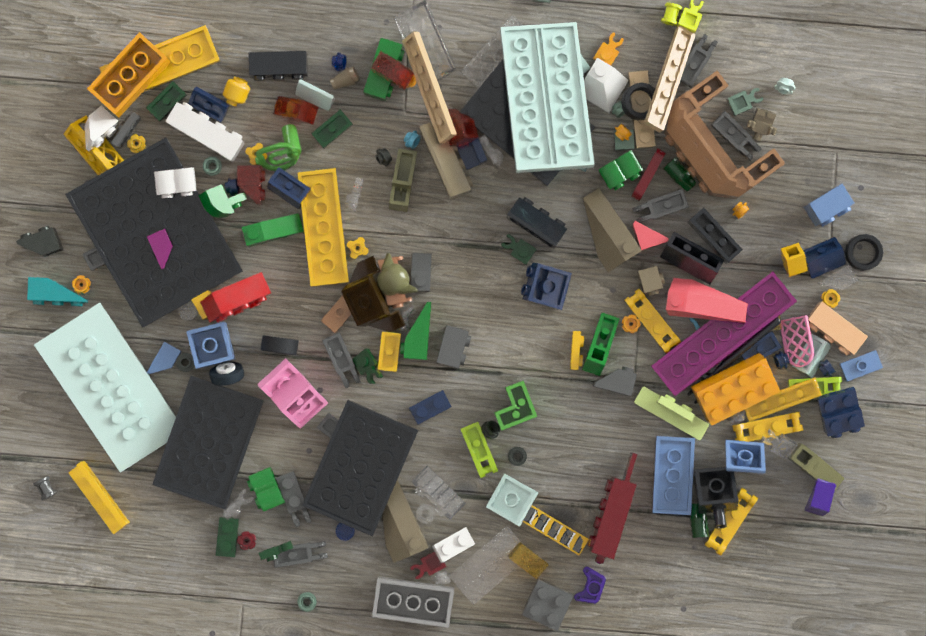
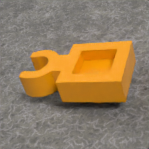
[593,32,624,66]

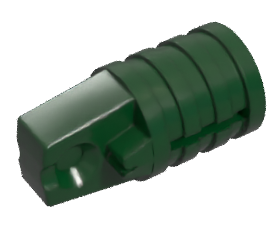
[663,157,696,192]
[690,503,709,538]

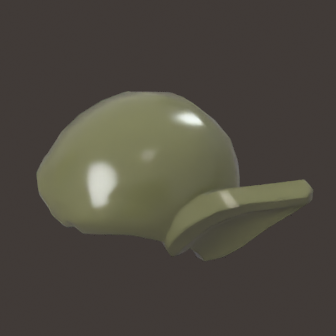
[377,252,418,296]

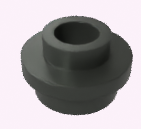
[375,148,392,166]
[176,353,195,372]
[481,421,500,439]
[508,447,527,466]

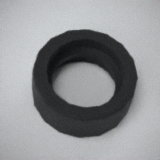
[621,82,655,121]
[845,234,884,271]
[260,335,299,355]

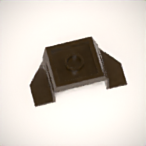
[341,255,406,332]

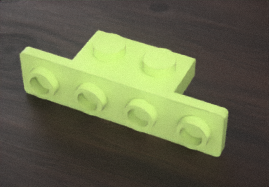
[634,387,709,440]

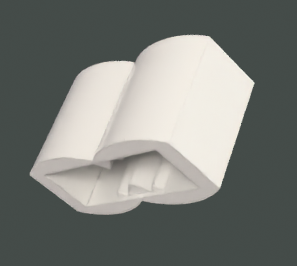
[154,168,197,198]

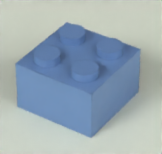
[803,184,854,227]
[186,322,236,369]

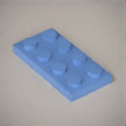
[652,436,695,515]

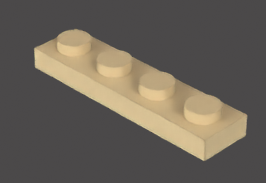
[628,70,656,149]

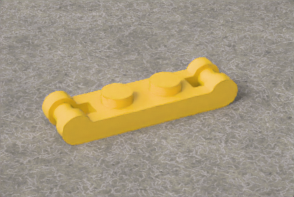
[624,288,681,354]
[732,411,803,442]
[704,488,758,556]

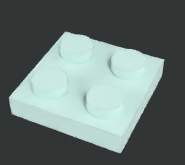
[486,474,538,526]

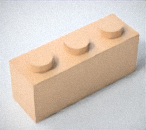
[808,302,868,356]

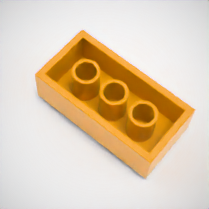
[87,32,171,118]
[691,353,780,426]

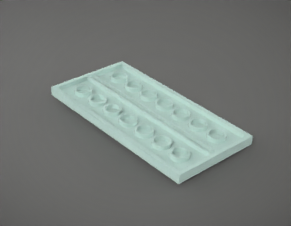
[500,22,594,173]
[34,302,176,473]

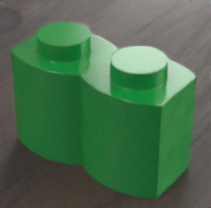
[598,150,643,191]
[247,467,285,512]

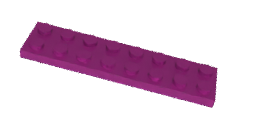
[651,271,797,397]

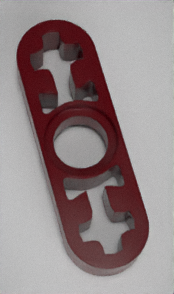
[631,148,666,201]

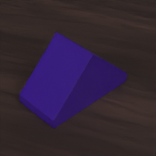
[804,478,836,516]

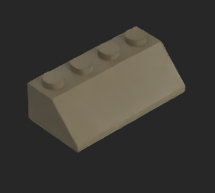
[419,122,473,201]

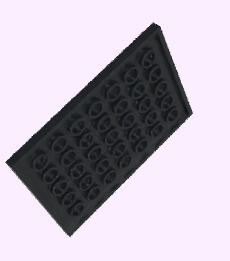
[65,137,243,328]

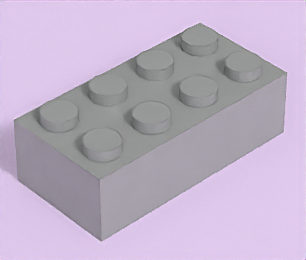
[372,576,454,628]

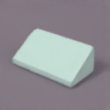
[295,80,335,111]
[793,334,831,378]

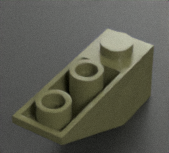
[787,443,845,490]

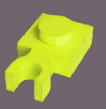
[677,0,704,33]

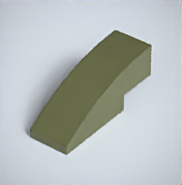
[389,149,417,212]

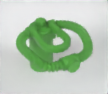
[255,124,302,171]

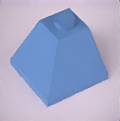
[725,440,766,474]

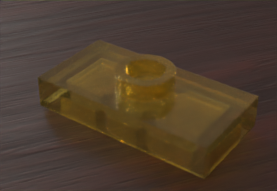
[508,542,549,579]

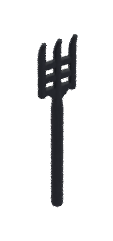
[687,317,781,404]

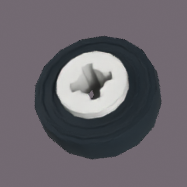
[209,362,244,386]

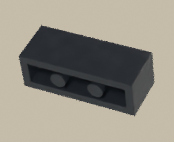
[248,51,308,81]
[687,207,743,264]
[660,232,724,285]

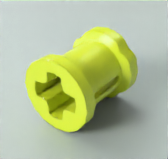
[661,2,682,26]

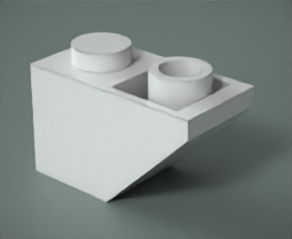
[84,106,118,151]

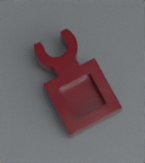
[410,551,446,579]

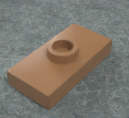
[321,295,352,333]

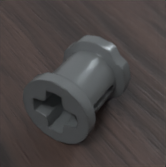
[33,476,57,501]

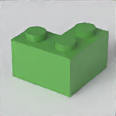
[494,381,538,431]

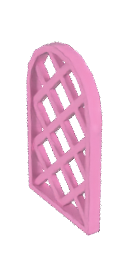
[779,315,814,367]

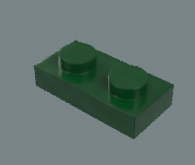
[146,81,187,122]
[311,109,353,149]
[215,517,239,557]

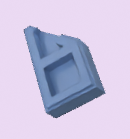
[147,342,182,374]

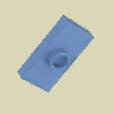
[839,350,883,382]

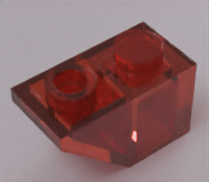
[371,51,415,90]
[273,96,319,125]
[448,109,479,146]
[237,165,266,205]

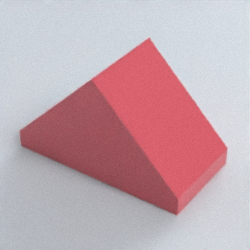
[632,221,669,250]

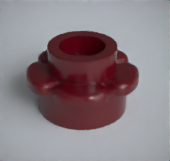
[237,531,256,550]

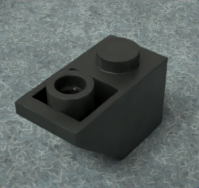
[16,226,63,257]

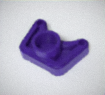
[574,566,606,604]

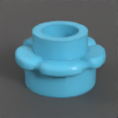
[404,131,421,149]

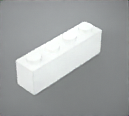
[165,102,245,162]

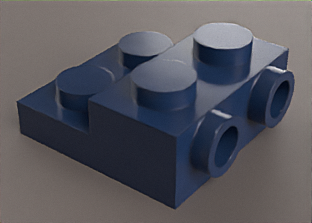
[521,263,572,310]
[817,387,865,438]

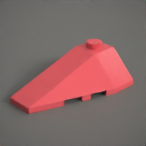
[666,278,748,323]

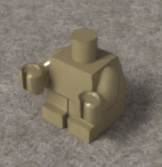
[747,107,777,141]

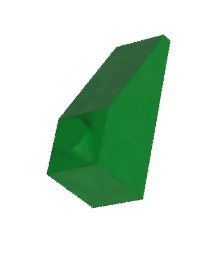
[241,213,304,247]
[400,302,431,360]
[582,313,620,376]

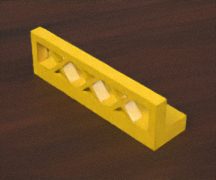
[64,115,125,175]
[68,461,130,534]

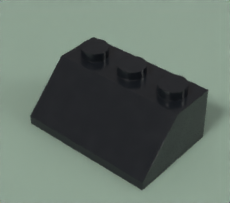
[506,197,567,249]

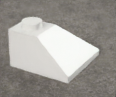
[584,58,629,113]

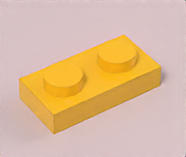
[570,331,584,370]
[378,332,401,372]

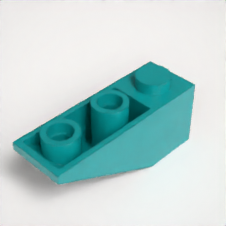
[27,277,88,306]

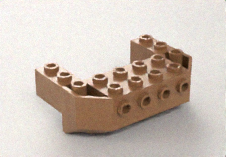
[664,70,785,199]

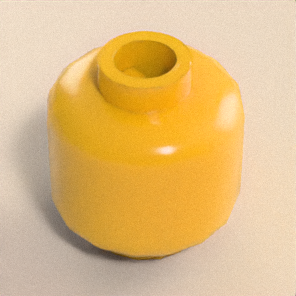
[222,76,250,106]

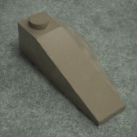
[583,188,642,272]
[382,480,429,563]

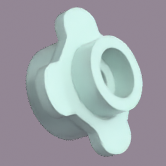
[774,78,795,95]

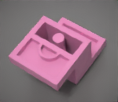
[257,358,328,429]

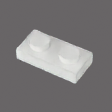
[432,527,475,563]

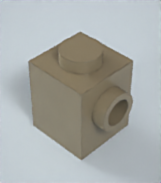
[637,266,665,296]

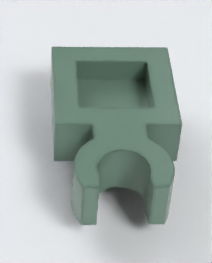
[727,88,763,116]

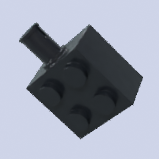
[694,466,738,529]

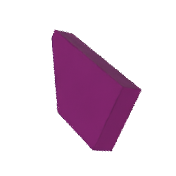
[147,229,173,269]

